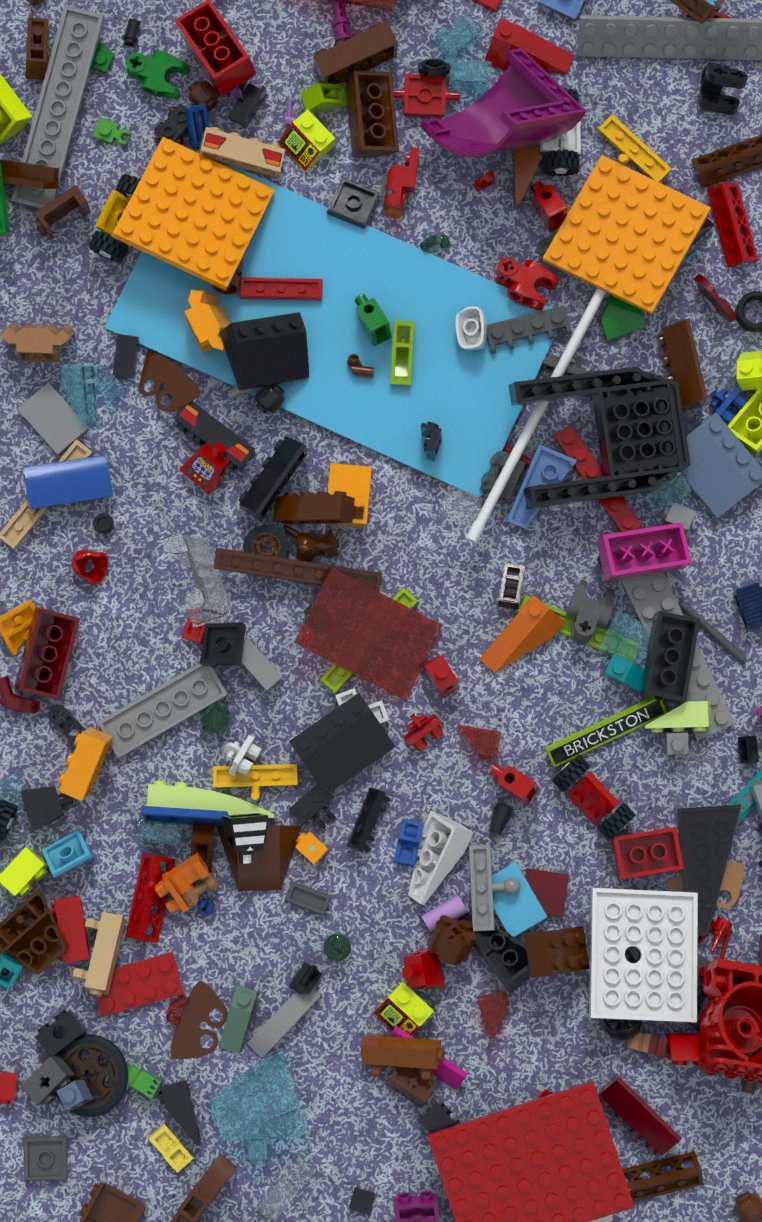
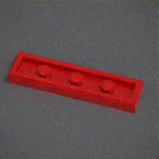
[239,277,323,301]

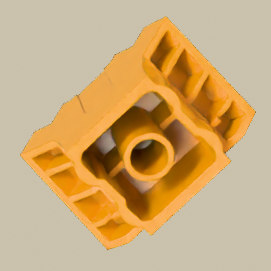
[184,289,230,353]

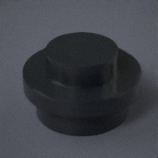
[93,513,114,534]

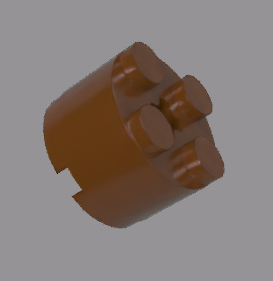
[427,915,476,965]

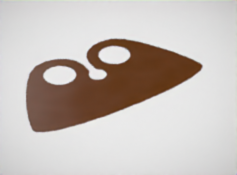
[138,350,201,412]
[171,981,228,1059]

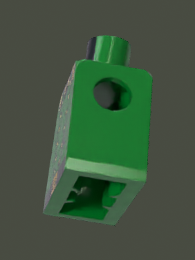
[355,294,392,347]

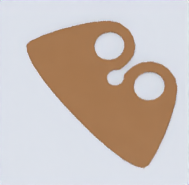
[665,862,744,908]

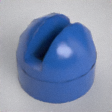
[198,899,215,916]

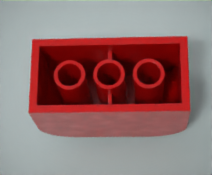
[175,0,257,97]

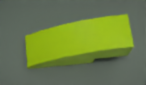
[390,320,415,385]

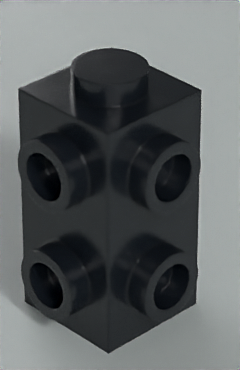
[154,103,195,145]

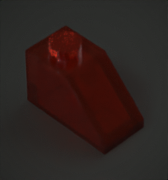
[458,725,501,761]
[476,990,510,1039]

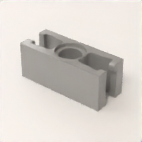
[241,638,283,693]

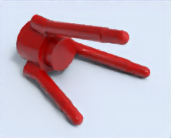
[697,917,733,959]

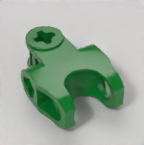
[126,50,190,99]

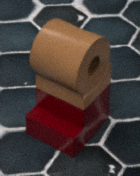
[625,1032,668,1057]

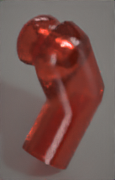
[166,994,190,1026]

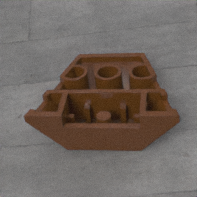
[217,825,301,891]
[0,888,68,975]

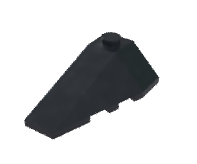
[459,910,530,993]

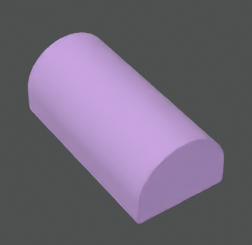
[421,895,468,934]

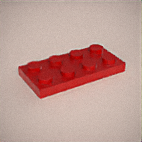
[95,952,184,1017]

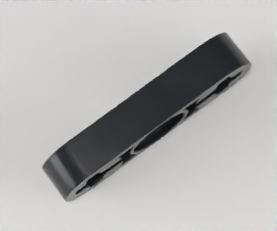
[49,705,86,747]

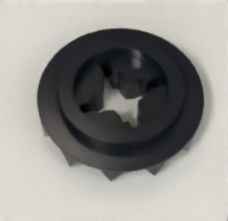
[418,59,450,78]

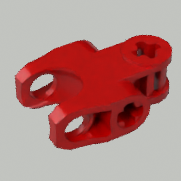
[495,257,559,311]

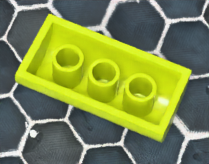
[728,389,762,455]

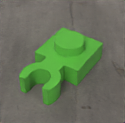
[92,118,131,146]

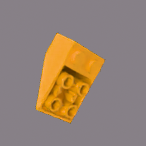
[325,463,372,528]

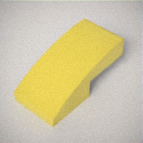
[148,1123,194,1173]

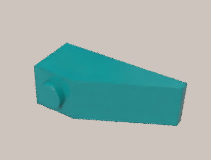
[602,654,644,694]

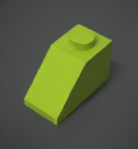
[301,83,348,113]

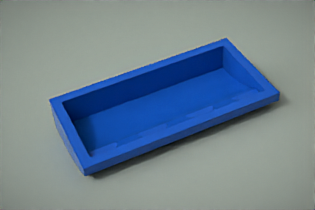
[22,455,113,509]

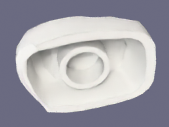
[455,306,487,351]

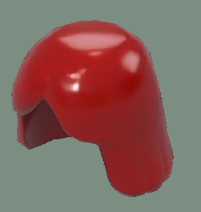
[71,549,109,585]

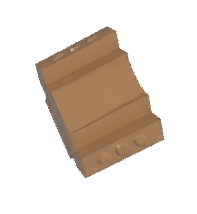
[0,322,75,363]

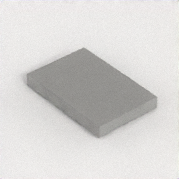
[17,382,90,456]

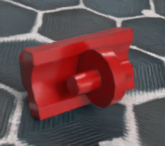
[403,714,443,751]

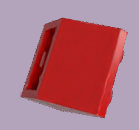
[666,1033,705,1066]

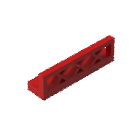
[707,183,759,268]
[125,853,175,943]

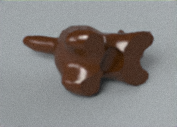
[283,525,340,562]

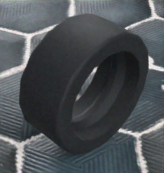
[735,291,762,332]

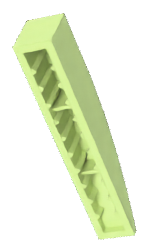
[147,781,275,819]

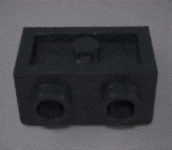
[421,422,442,461]

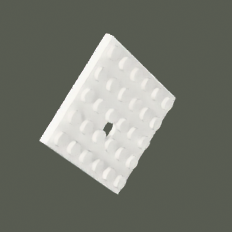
[589,888,698,1023]

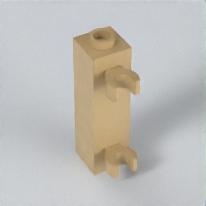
[72,912,126,997]

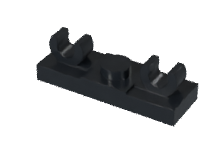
[346,787,390,852]

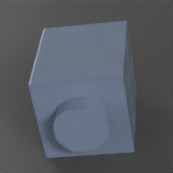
[57,1080,93,1111]

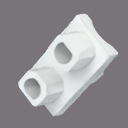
[224,735,262,776]

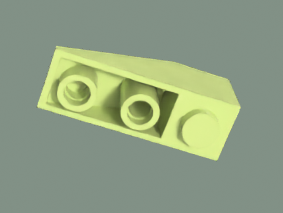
[645,701,712,732]

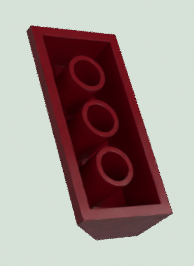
[14,607,80,700]
[598,1075,682,1156]

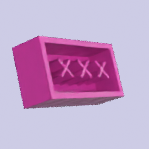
[596,523,692,581]

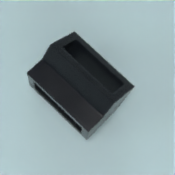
[738,736,759,764]
[289,962,322,994]

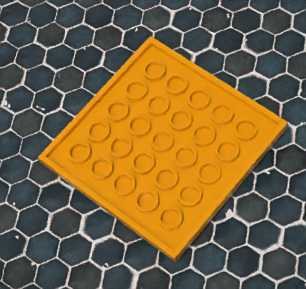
[112,137,275,291]
[542,155,711,315]

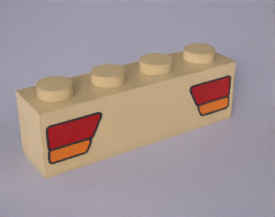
[199,127,285,178]

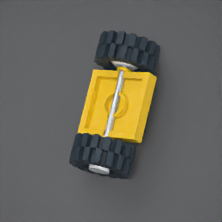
[88,174,140,263]

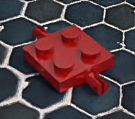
[394,74,460,117]

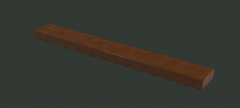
[213,547,382,594]

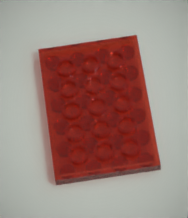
[294,567,442,700]

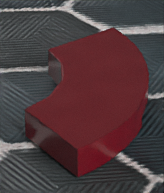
[693,274,736,322]

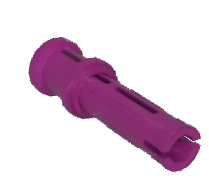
[332,0,352,43]

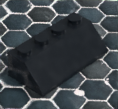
[238,436,307,522]

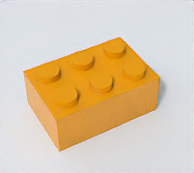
[58,727,113,801]

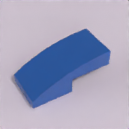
[393,819,423,867]

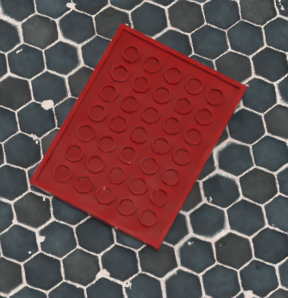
[427,1081,635,1222]

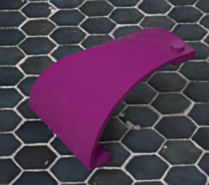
[420,48,587,157]

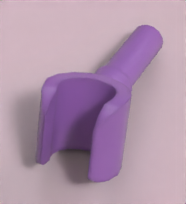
[229,87,243,103]
[284,99,297,128]

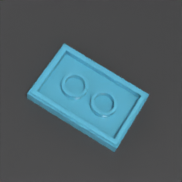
[492,862,548,937]

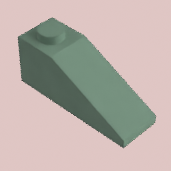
[219,985,258,1053]

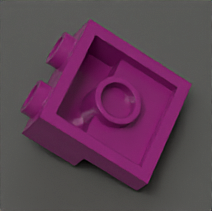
[394,1191,439,1222]

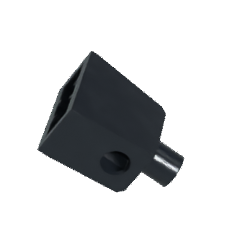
[21,786,74,831]

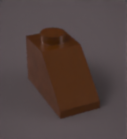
[191,823,215,873]

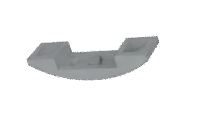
[247,988,321,1058]

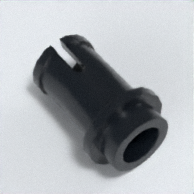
[122,19,141,47]

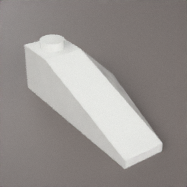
[408,811,473,905]

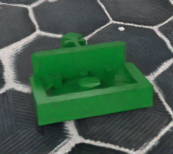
[599,295,646,340]

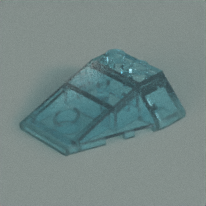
[209,1051,310,1141]

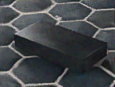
[113,334,139,378]

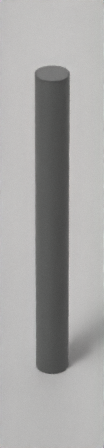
[679,601,746,663]

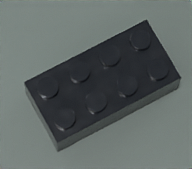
[640,611,700,704]

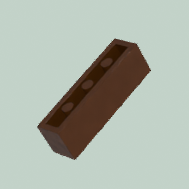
[273,491,355,524]

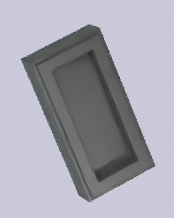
[285,881,332,916]

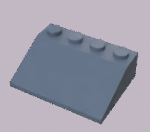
[679,412,762,519]

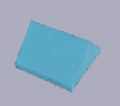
[42,829,95,879]

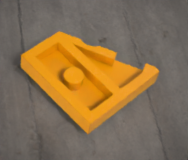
[0,599,35,656]

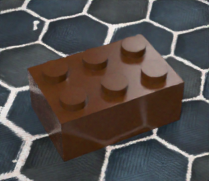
[524,926,590,978]

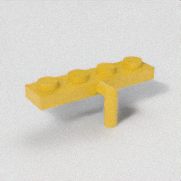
[597,115,672,183]
[213,764,298,801]

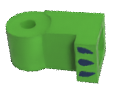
[127,1063,162,1099]

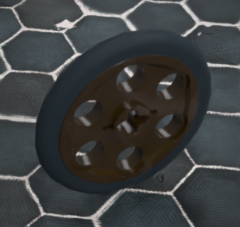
[56,1034,128,1117]

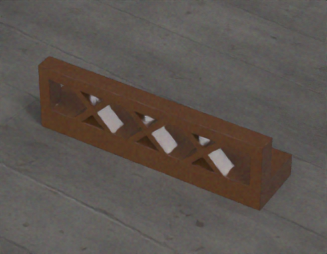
[691,135,762,188]
[0,159,59,189]
[622,1151,703,1202]

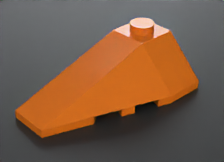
[479,595,565,673]

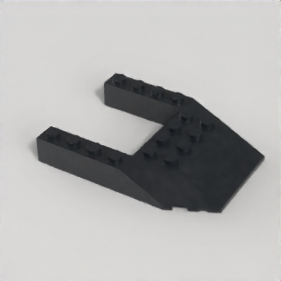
[508,367,691,510]

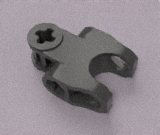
[566,580,614,645]

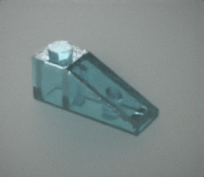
[60,362,98,426]

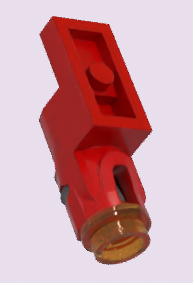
[381,147,419,218]

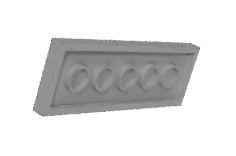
[97,663,228,759]

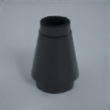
[489,802,513,835]

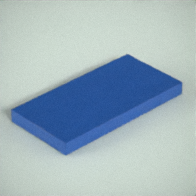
[141,806,228,827]

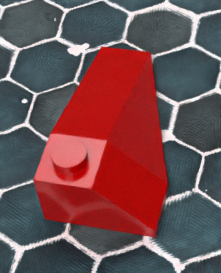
[484,19,574,74]

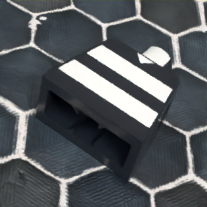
[222,813,268,864]

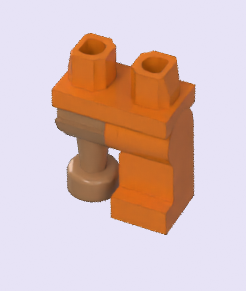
[155,852,219,914]

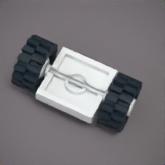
[540,88,581,176]

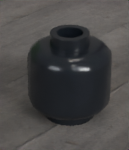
[255,384,285,414]

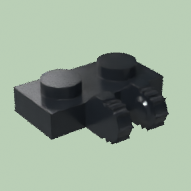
[289,784,336,829]

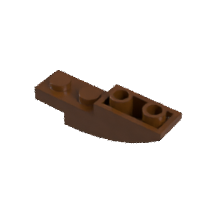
[170,1154,238,1222]

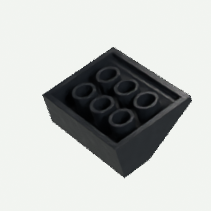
[219,312,309,391]
[289,693,395,795]

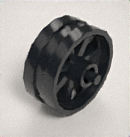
[603,1019,642,1040]

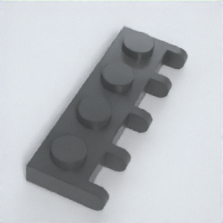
[486,306,572,354]

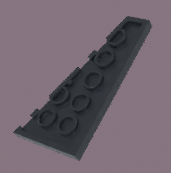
[677,804,741,936]

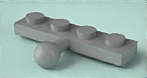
[469,845,520,932]

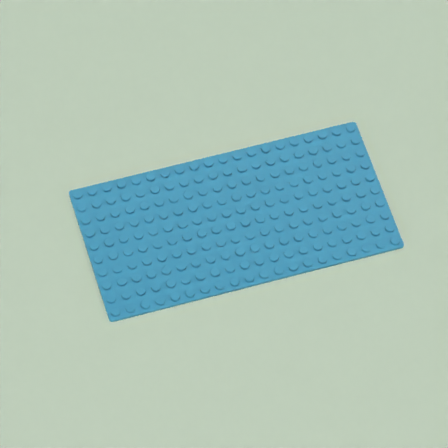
[106,148,558,497]

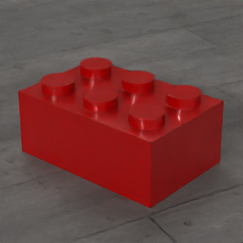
[611,827,684,880]

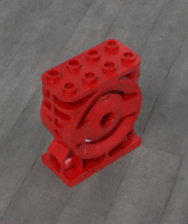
[699,958,762,1082]

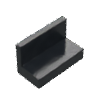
[228,83,267,128]

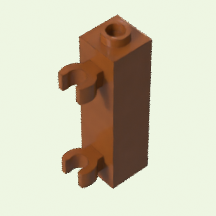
[361,1035,445,1081]

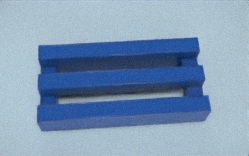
[184,103,209,149]

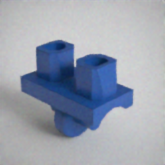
[710,386,747,425]

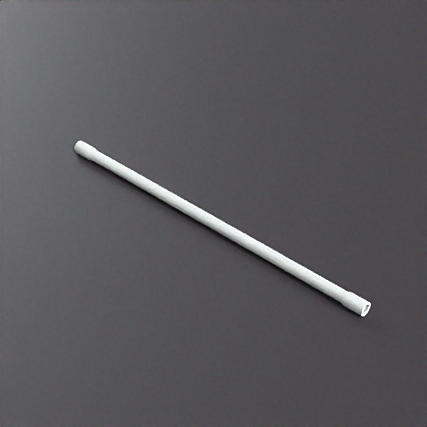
[465,288,606,544]

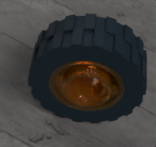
[243,524,289,558]

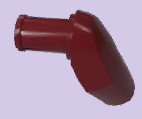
[0,676,40,713]

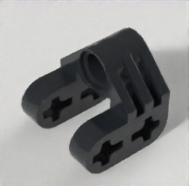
[698,62,748,115]

